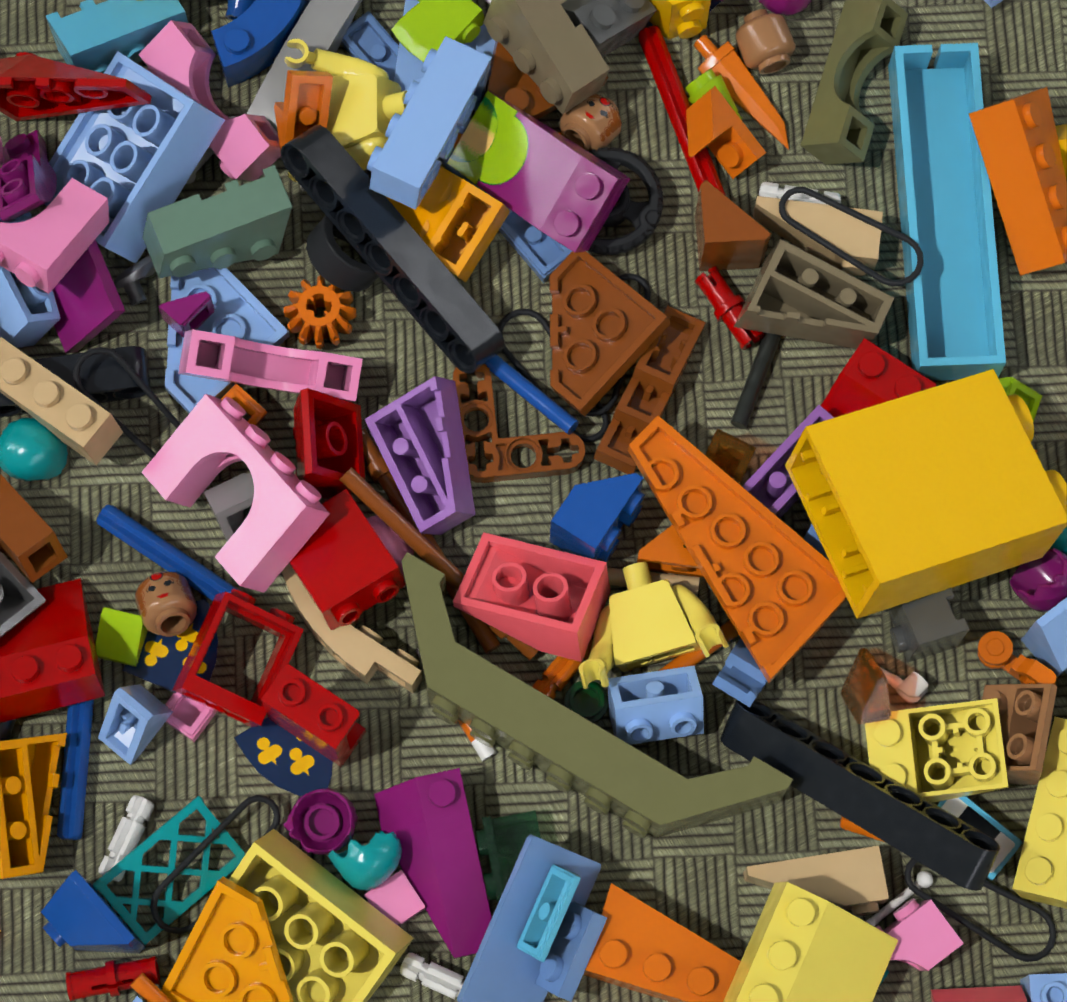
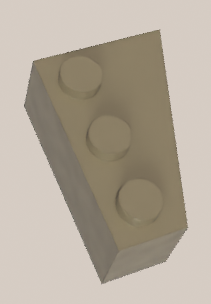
[483,0,610,115]
[734,239,894,349]

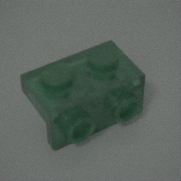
[476,810,541,903]

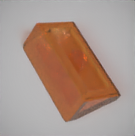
[841,648,891,724]

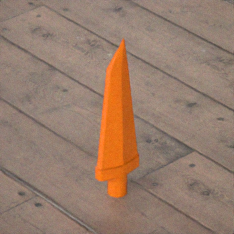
[693,35,789,150]

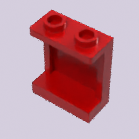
[289,489,406,630]
[261,664,366,768]

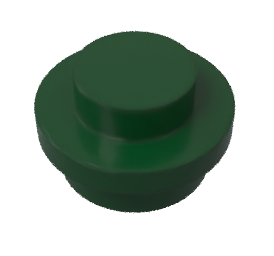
[564,681,608,723]

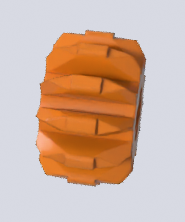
[284,275,357,350]

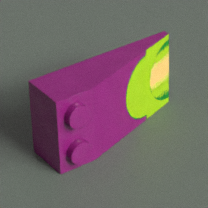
[447,90,630,253]

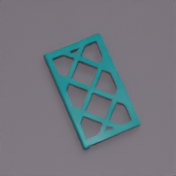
[93,796,245,945]

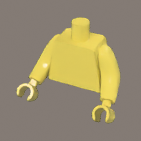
[284,39,407,182]
[578,562,729,689]

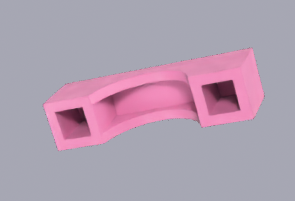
[138,20,281,181]
[178,329,363,402]
[876,898,964,971]

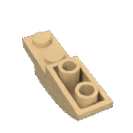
[282,564,423,693]

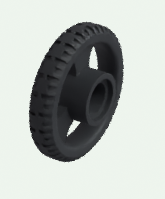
[588,147,663,255]

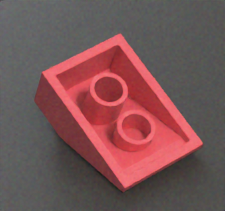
[453,532,610,662]

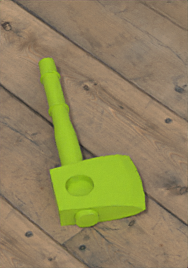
[391,0,485,62]

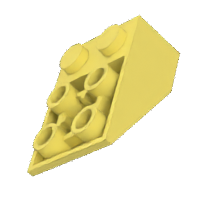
[864,698,1009,803]

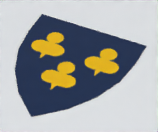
[122,598,218,700]
[234,717,333,796]

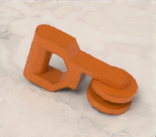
[978,631,1056,685]

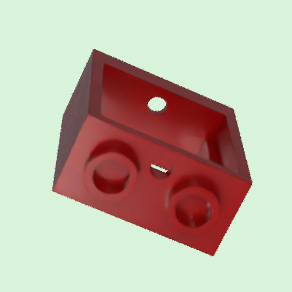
[172,589,304,727]

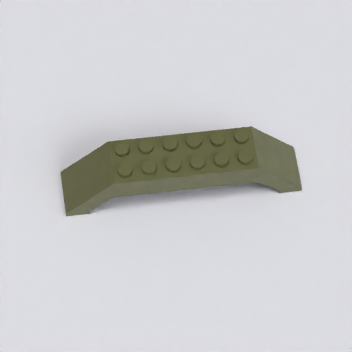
[402,552,793,838]

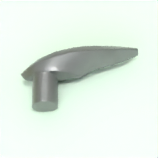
[114,255,156,306]

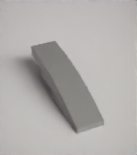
[247,0,362,133]

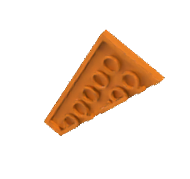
[628,415,847,683]

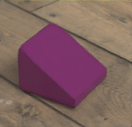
[159,291,215,338]

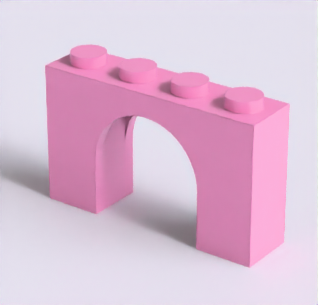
[0,137,109,294]
[142,394,330,593]

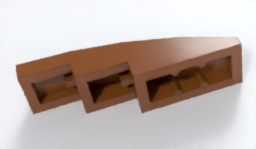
[594,306,706,474]

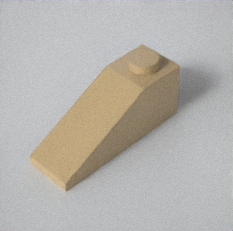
[753,196,883,276]
[743,846,889,916]

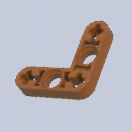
[453,364,585,483]

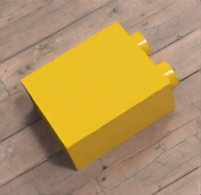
[785,369,1067,619]

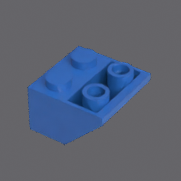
[550,473,645,562]

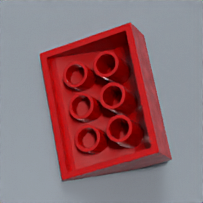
[0,578,105,723]

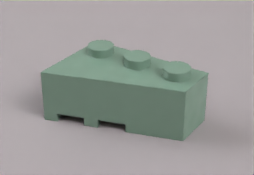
[142,165,292,278]

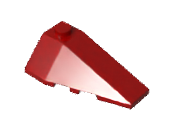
[0,52,152,122]

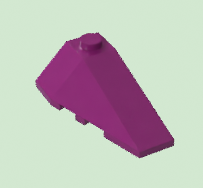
[374,768,492,959]

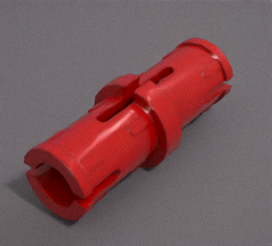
[695,266,765,350]
[65,956,160,1001]

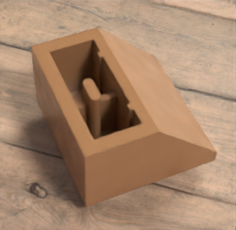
[982,684,1057,785]

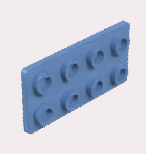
[457,834,607,1002]

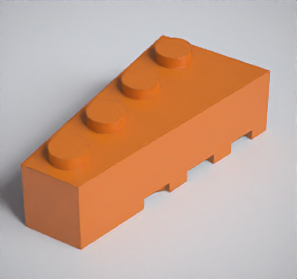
[969,87,1067,276]
[584,883,741,1002]

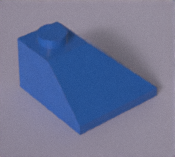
[41,870,146,954]

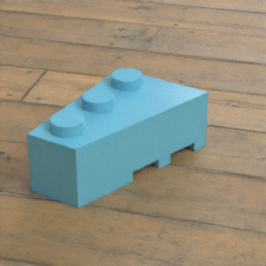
[46,0,188,73]

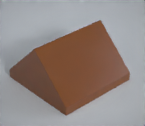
[695,180,771,271]

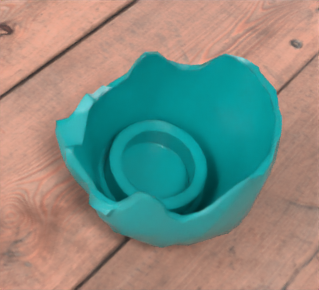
[0,417,68,482]
[328,831,402,890]

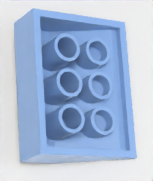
[45,51,225,264]

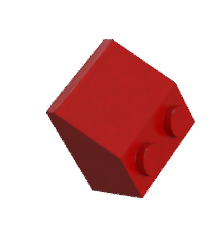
[821,338,937,418]
[293,388,365,499]

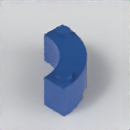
[211,0,311,87]

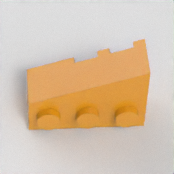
[0,733,67,879]

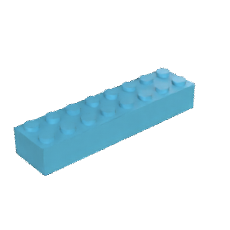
[888,43,1006,381]

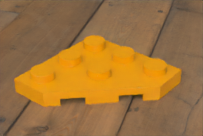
[161,876,294,1002]

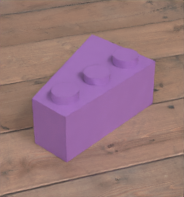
[364,376,476,535]

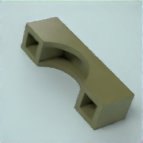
[800,0,908,165]

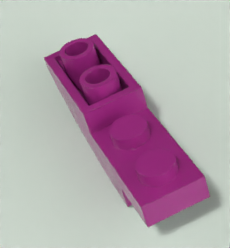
[0,130,57,221]

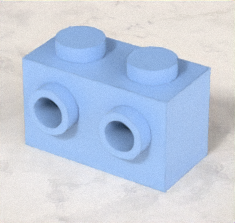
[608,665,704,745]

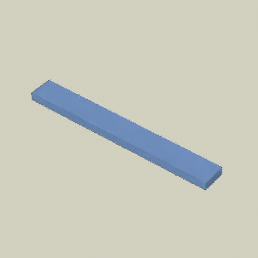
[341,11,572,283]

